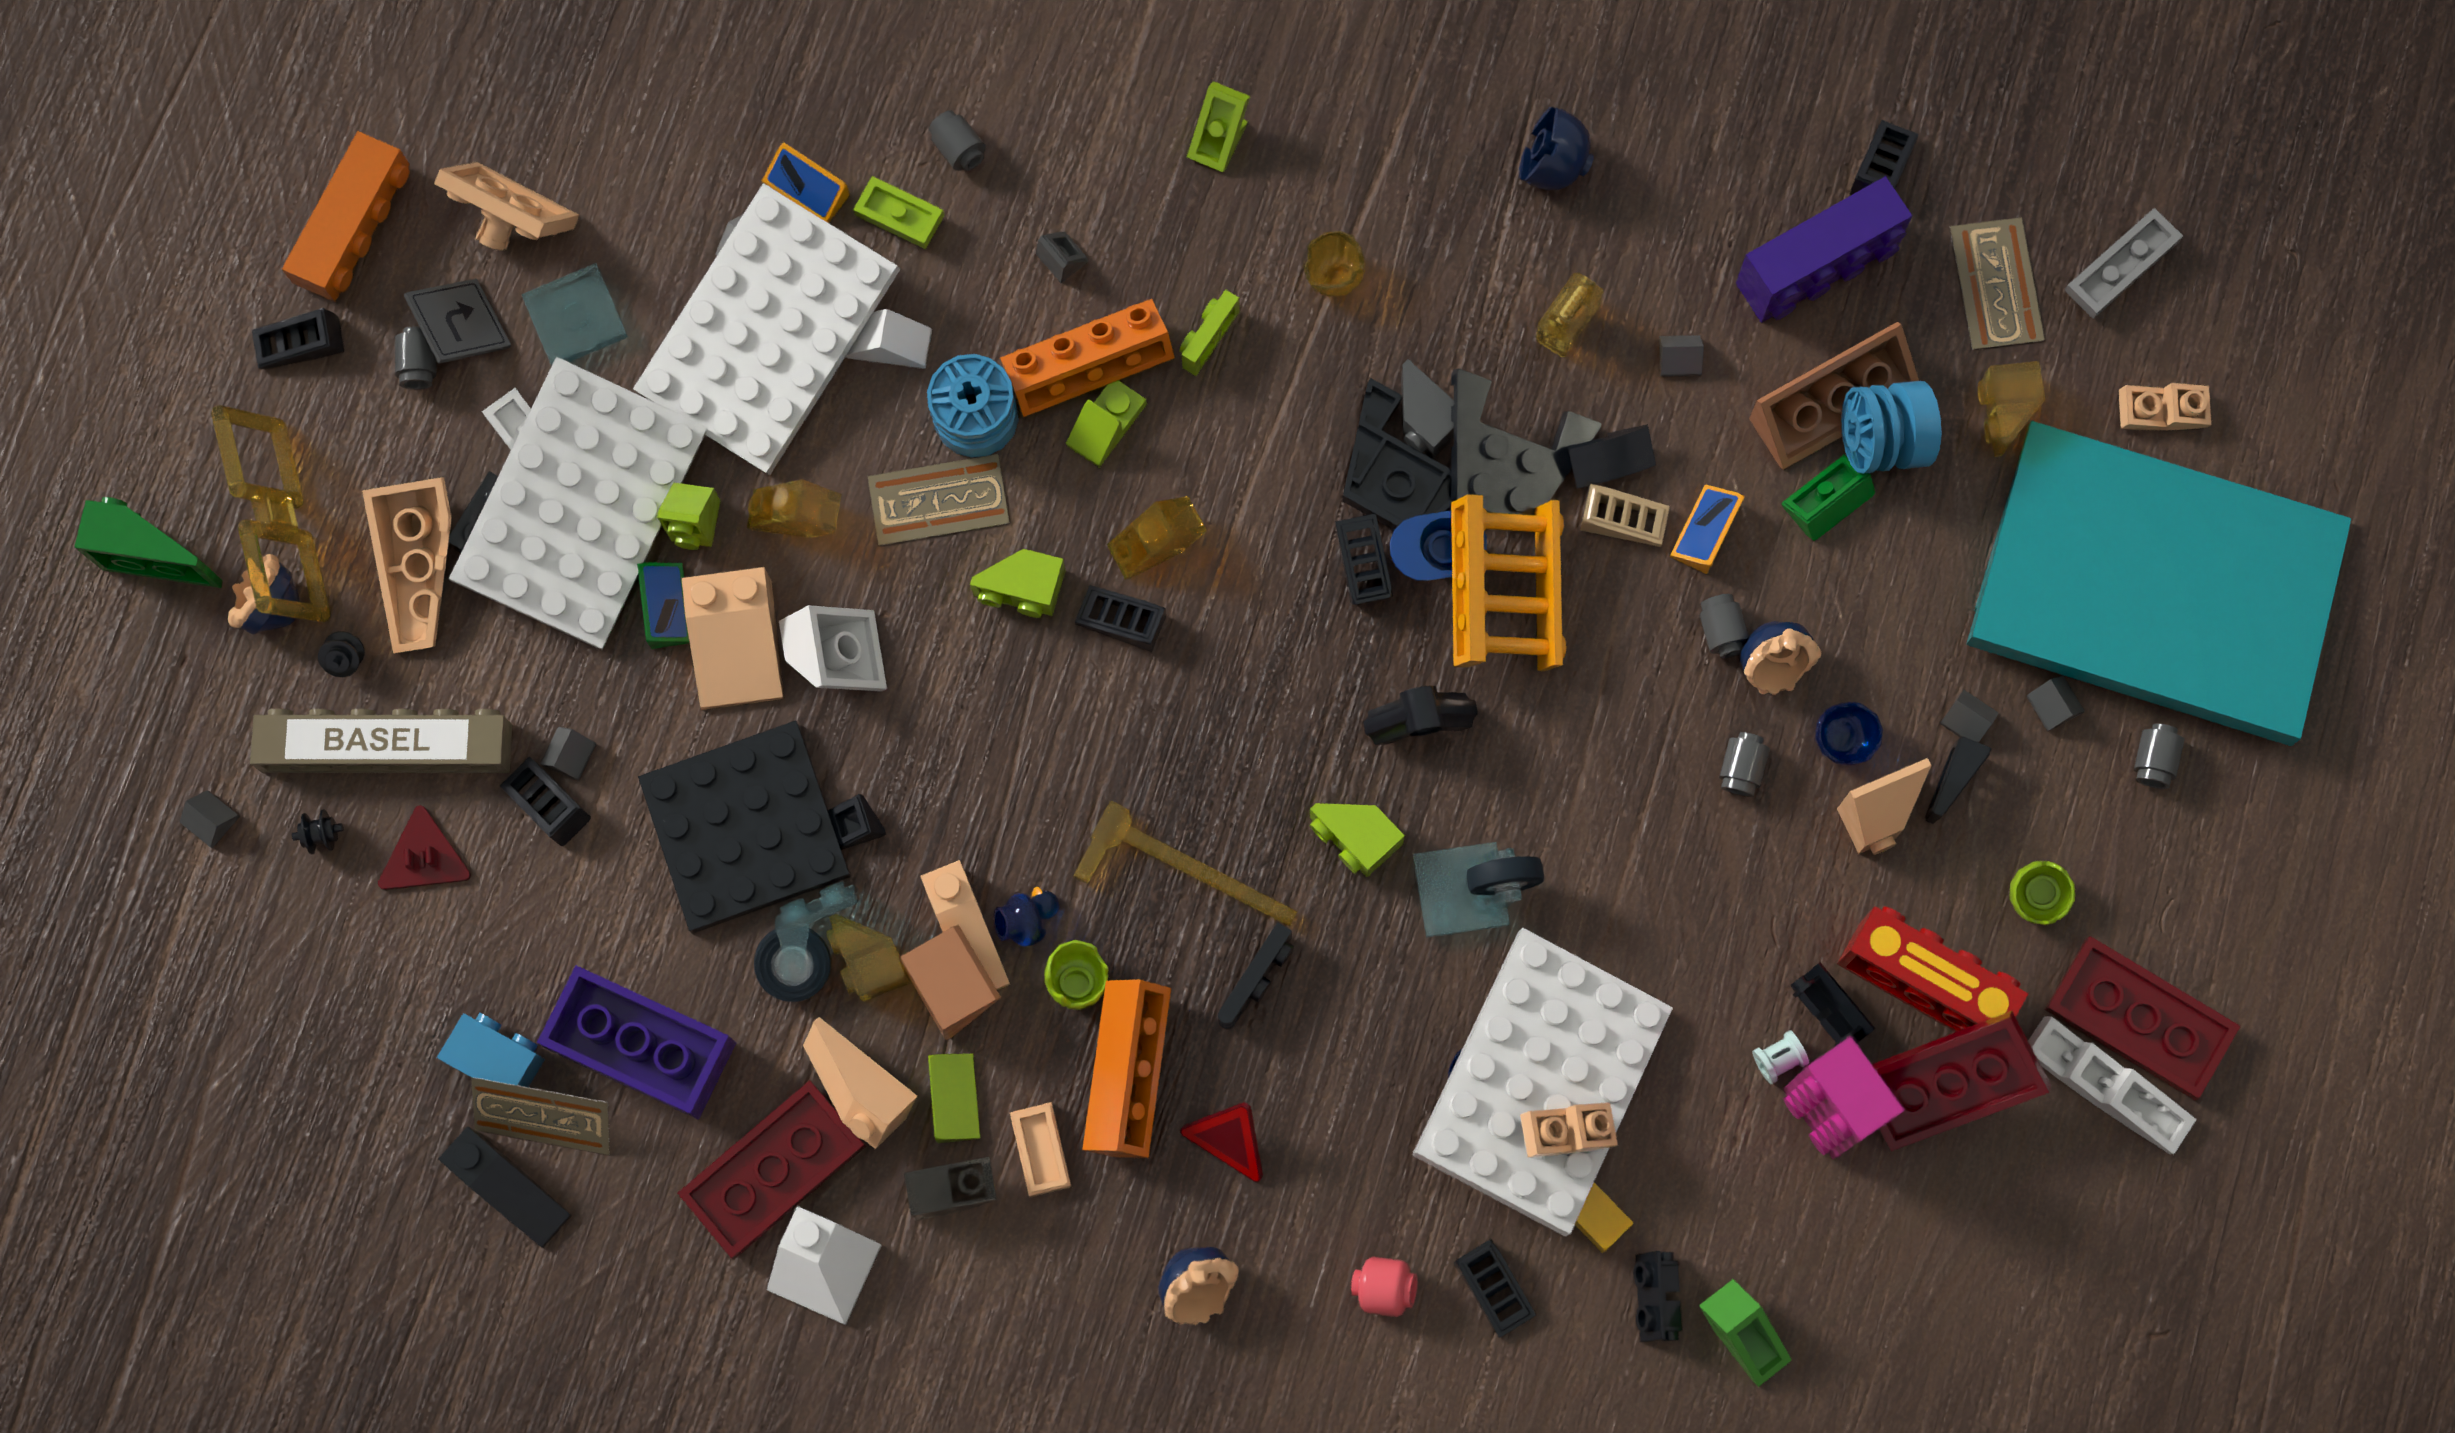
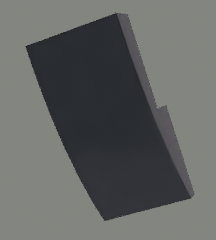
[1568,424,1656,489]

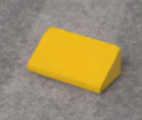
[1575,1183,1633,1253]

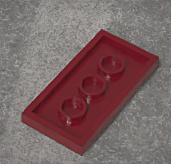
[2045,936,2241,1100]
[1871,1011,2051,1151]
[677,1080,866,1260]

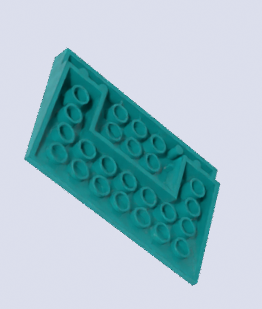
[1966,421,2352,746]

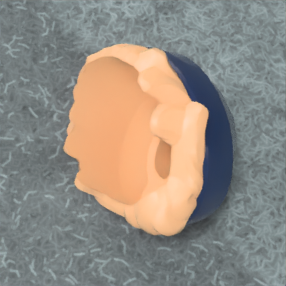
[228,554,300,635]
[1740,621,1821,695]
[1158,1247,1239,1325]

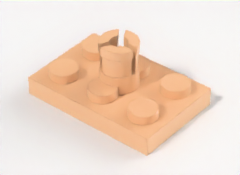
[434,162,579,251]

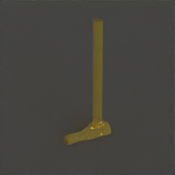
[1073,801,1298,926]

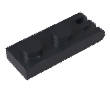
[1218,922,1295,1030]

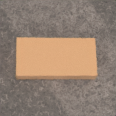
[1010,1102,1072,1197]

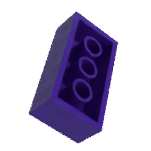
[1736,176,1912,323]
[537,965,736,1120]

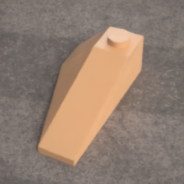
[362,477,452,653]

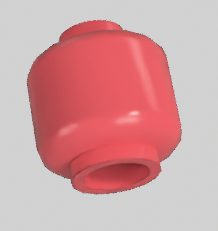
[1351,1257,1418,1317]

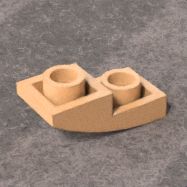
[2118,383,2212,430]
[1520,1103,1618,1158]

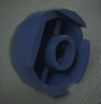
[1519,107,1594,190]

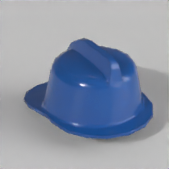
[1390,511,1487,581]

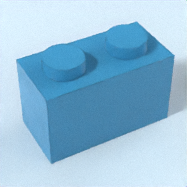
[437,1012,545,1087]

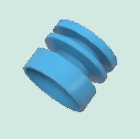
[927,354,1019,458]
[1841,381,1942,473]

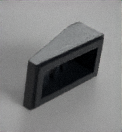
[1849,120,1919,196]
[252,308,344,370]
[1335,513,1393,605]
[1075,585,1167,652]
[1925,737,1992,824]
[500,756,591,846]
[1454,1239,1536,1338]

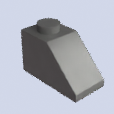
[1401,359,1454,459]

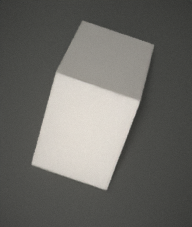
[845,309,932,369]

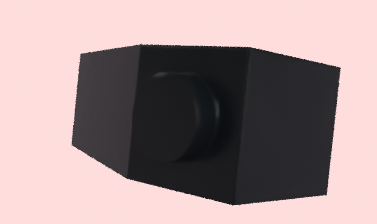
[438,1126,572,1248]

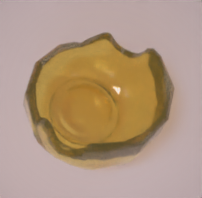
[1304,231,1366,297]

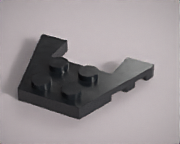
[1451,368,1602,515]
[1342,378,1453,530]

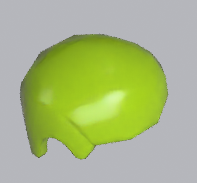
[2009,861,2075,925]
[1044,940,1109,1010]

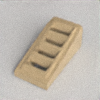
[1580,484,1670,547]

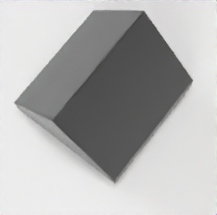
[1036,231,1089,283]
[1659,335,1704,377]
[2026,676,2085,732]
[1940,690,1999,743]
[540,727,596,781]
[180,790,240,848]

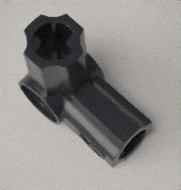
[1363,686,1478,745]

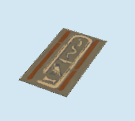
[1950,217,2045,349]
[867,454,1009,546]
[471,1077,609,1155]

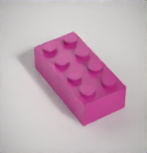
[1783,1036,1904,1160]

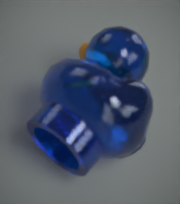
[993,887,1060,947]

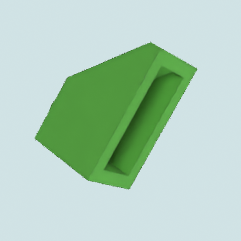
[1699,1279,1792,1387]

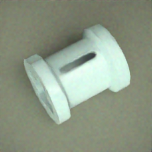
[1752,1030,1809,1084]

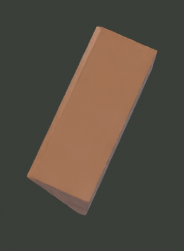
[1749,322,1919,470]

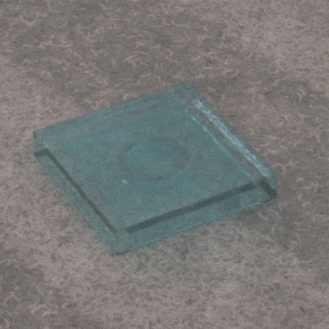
[521,263,628,365]

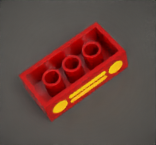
[1837,906,2029,1032]

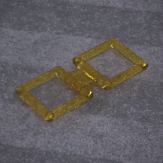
[211,405,331,622]

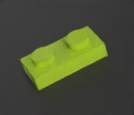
[853,176,945,249]
[1180,289,1240,376]

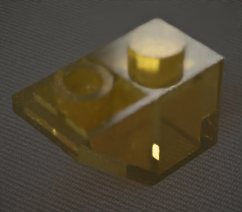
[1978,361,2045,457]
[747,479,842,538]
[1107,496,1207,580]
[826,914,910,1002]

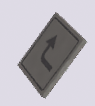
[404,278,511,363]

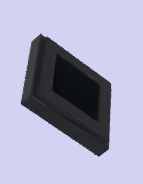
[828,794,886,850]

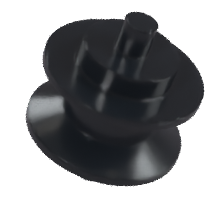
[318,631,365,677]
[292,809,344,855]

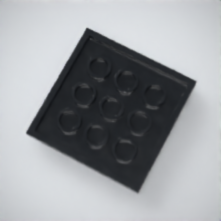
[638,720,851,934]

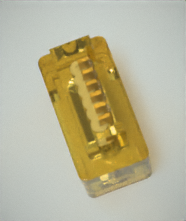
[1535,273,1604,357]

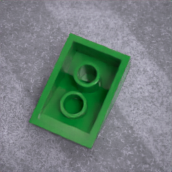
[74,497,223,588]

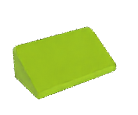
[928,1054,981,1143]

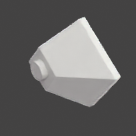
[779,605,887,691]
[767,1206,882,1325]

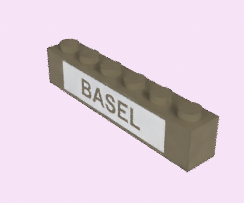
[250,709,512,773]

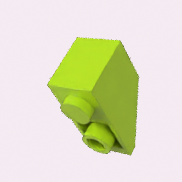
[657,483,720,550]
[970,549,1066,618]
[1309,803,1405,877]

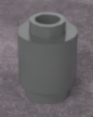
[929,110,986,171]
[395,327,437,390]
[1699,594,1749,659]
[2134,724,2185,789]
[1719,732,1770,797]

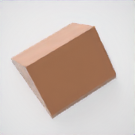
[900,925,1001,1040]

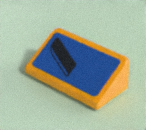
[762,142,850,223]
[1670,485,1745,574]

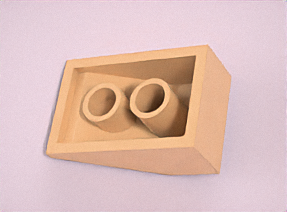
[682,567,784,710]

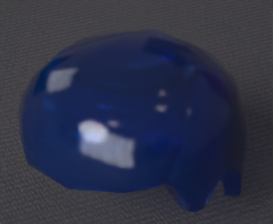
[1814,702,1883,765]

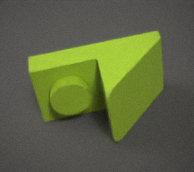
[1187,81,1250,172]
[1066,380,1147,468]

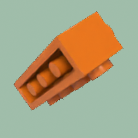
[282,131,410,302]
[1000,299,1175,417]
[1082,979,1171,1158]

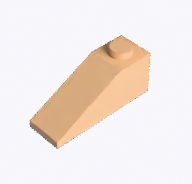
[920,860,1010,990]
[803,1017,917,1149]

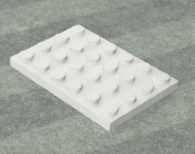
[633,183,900,475]
[449,357,708,650]
[1412,928,1673,1237]

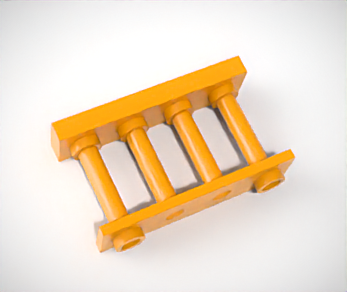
[1451,494,1566,671]

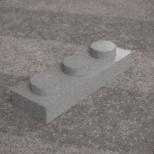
[2064,208,2183,319]

